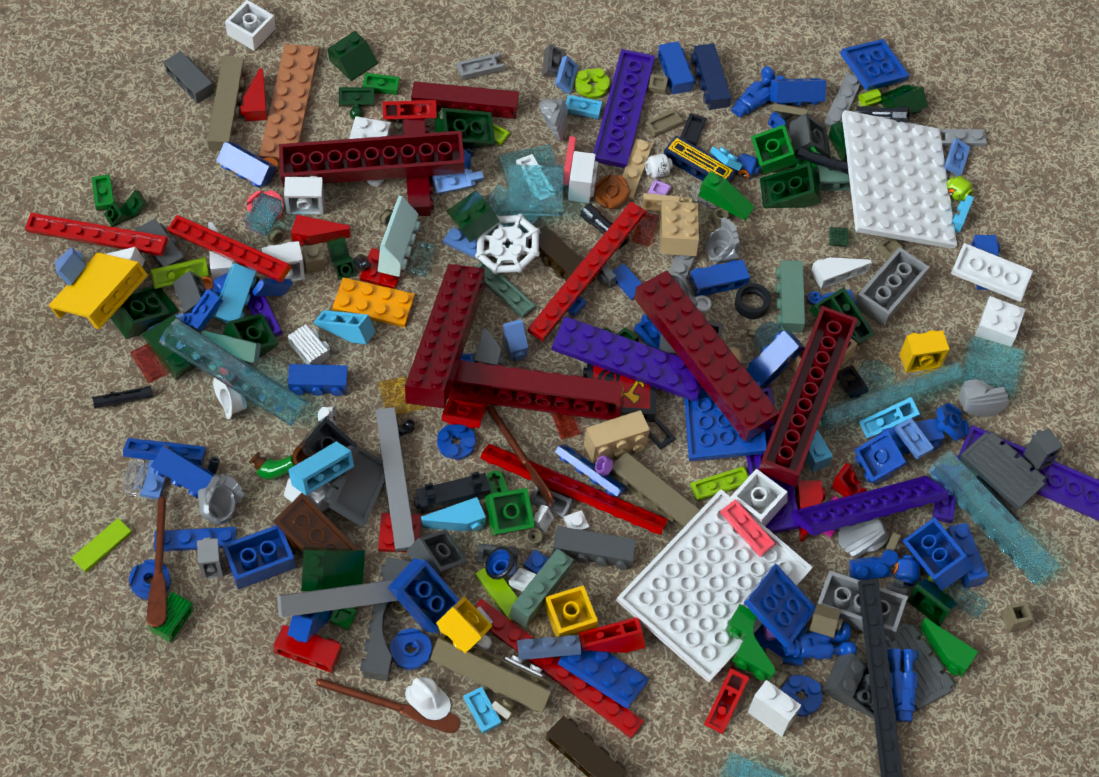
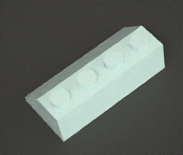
[378,196,420,277]

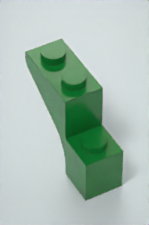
[725,604,775,681]

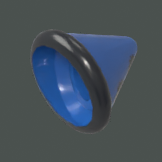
[485,547,517,580]

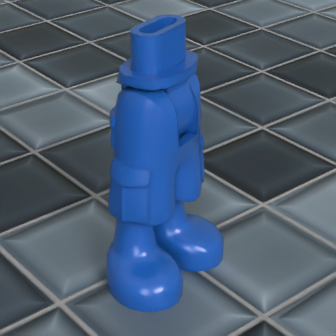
[731,66,785,118]
[782,622,856,660]
[887,649,919,722]

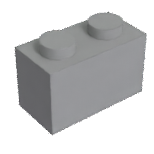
[197,537,223,579]

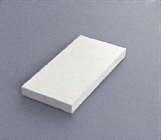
[951,243,1033,302]

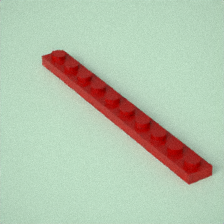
[528,201,646,342]
[480,444,668,535]
[474,599,644,738]

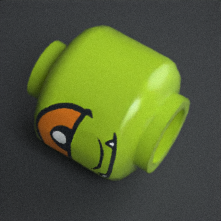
[946,175,974,202]

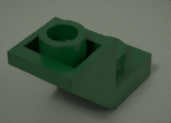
[104,190,148,227]
[326,237,356,280]

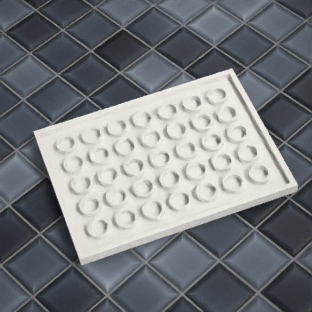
[842,110,957,248]
[616,489,813,683]

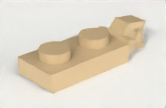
[642,193,693,211]

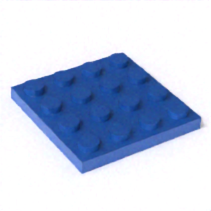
[684,381,767,461]

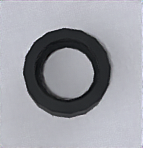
[734,283,771,320]

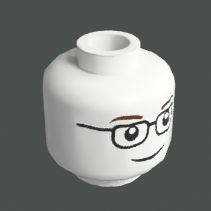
[645,153,673,179]

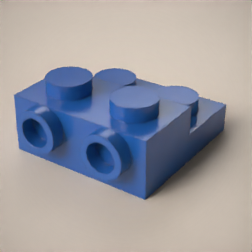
[854,430,908,485]

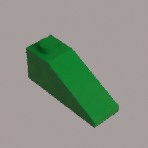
[699,171,755,221]
[919,617,978,677]

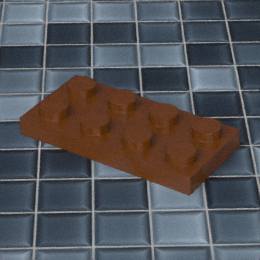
[272,493,358,552]

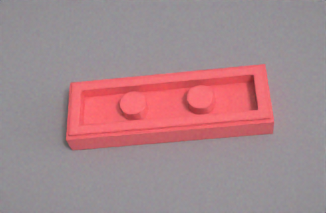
[563,136,576,185]
[720,499,776,557]

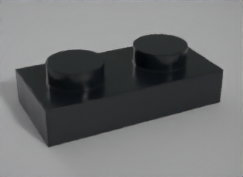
[837,365,868,399]

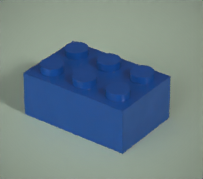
[902,517,974,591]
[222,525,296,590]
[387,558,459,633]

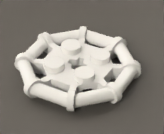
[475,213,541,275]

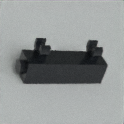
[413,471,491,514]

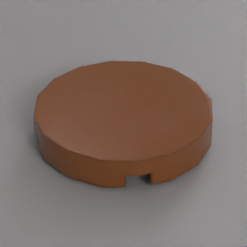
[594,174,630,209]

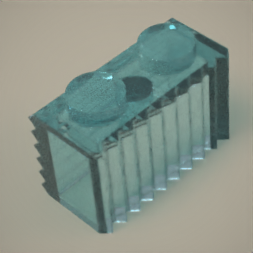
[243,192,282,236]

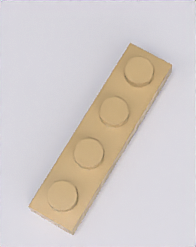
[622,138,653,201]

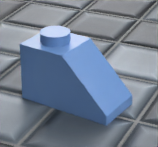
[55,247,86,286]
[502,319,528,361]

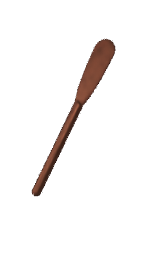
[487,405,554,506]
[146,496,167,627]
[316,679,460,733]

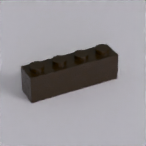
[528,225,595,284]
[546,716,627,777]

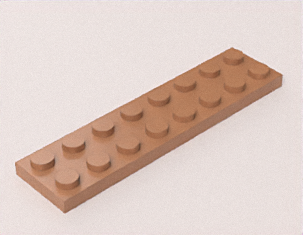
[259,44,320,161]

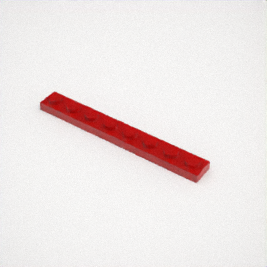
[25,213,169,256]
[167,215,292,283]

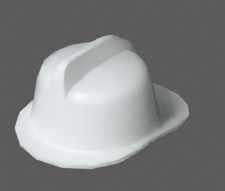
[213,376,247,419]
[405,677,451,720]

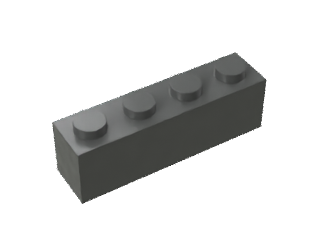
[552,526,636,570]

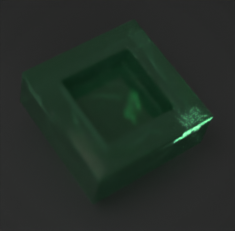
[829,227,848,247]

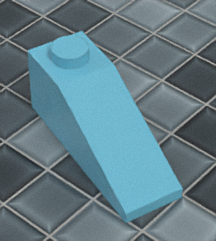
[314,310,376,344]
[859,397,922,439]
[421,497,486,531]

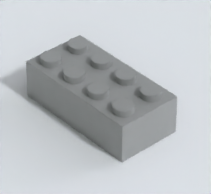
[855,247,930,326]
[818,570,908,642]

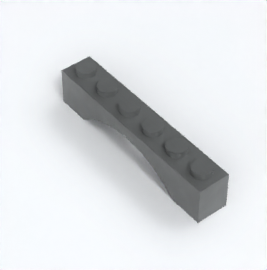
[360,558,411,682]

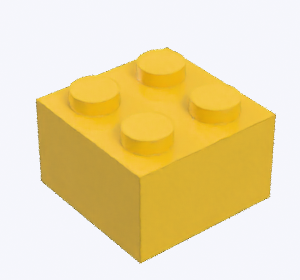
[899,330,950,373]
[544,585,598,637]
[436,596,492,653]

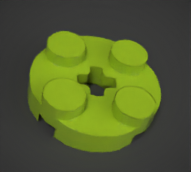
[575,68,610,99]

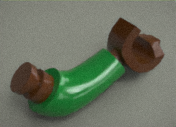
[249,441,318,480]

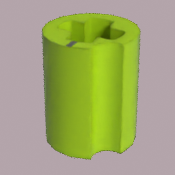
[858,89,882,106]

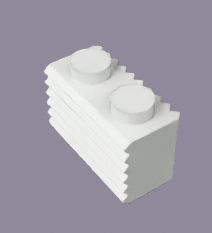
[288,324,330,365]

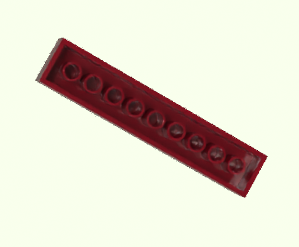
[279,131,465,187]
[405,264,485,409]
[634,270,780,442]
[759,306,858,487]
[448,360,624,421]

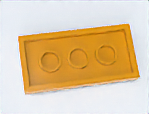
[332,278,415,328]

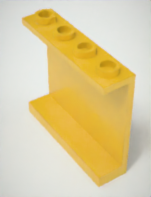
[48,252,148,329]

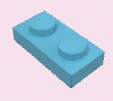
[566,95,602,119]
[710,146,742,171]
[952,195,974,233]
[463,687,501,734]

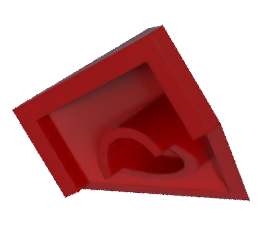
[831,462,867,497]

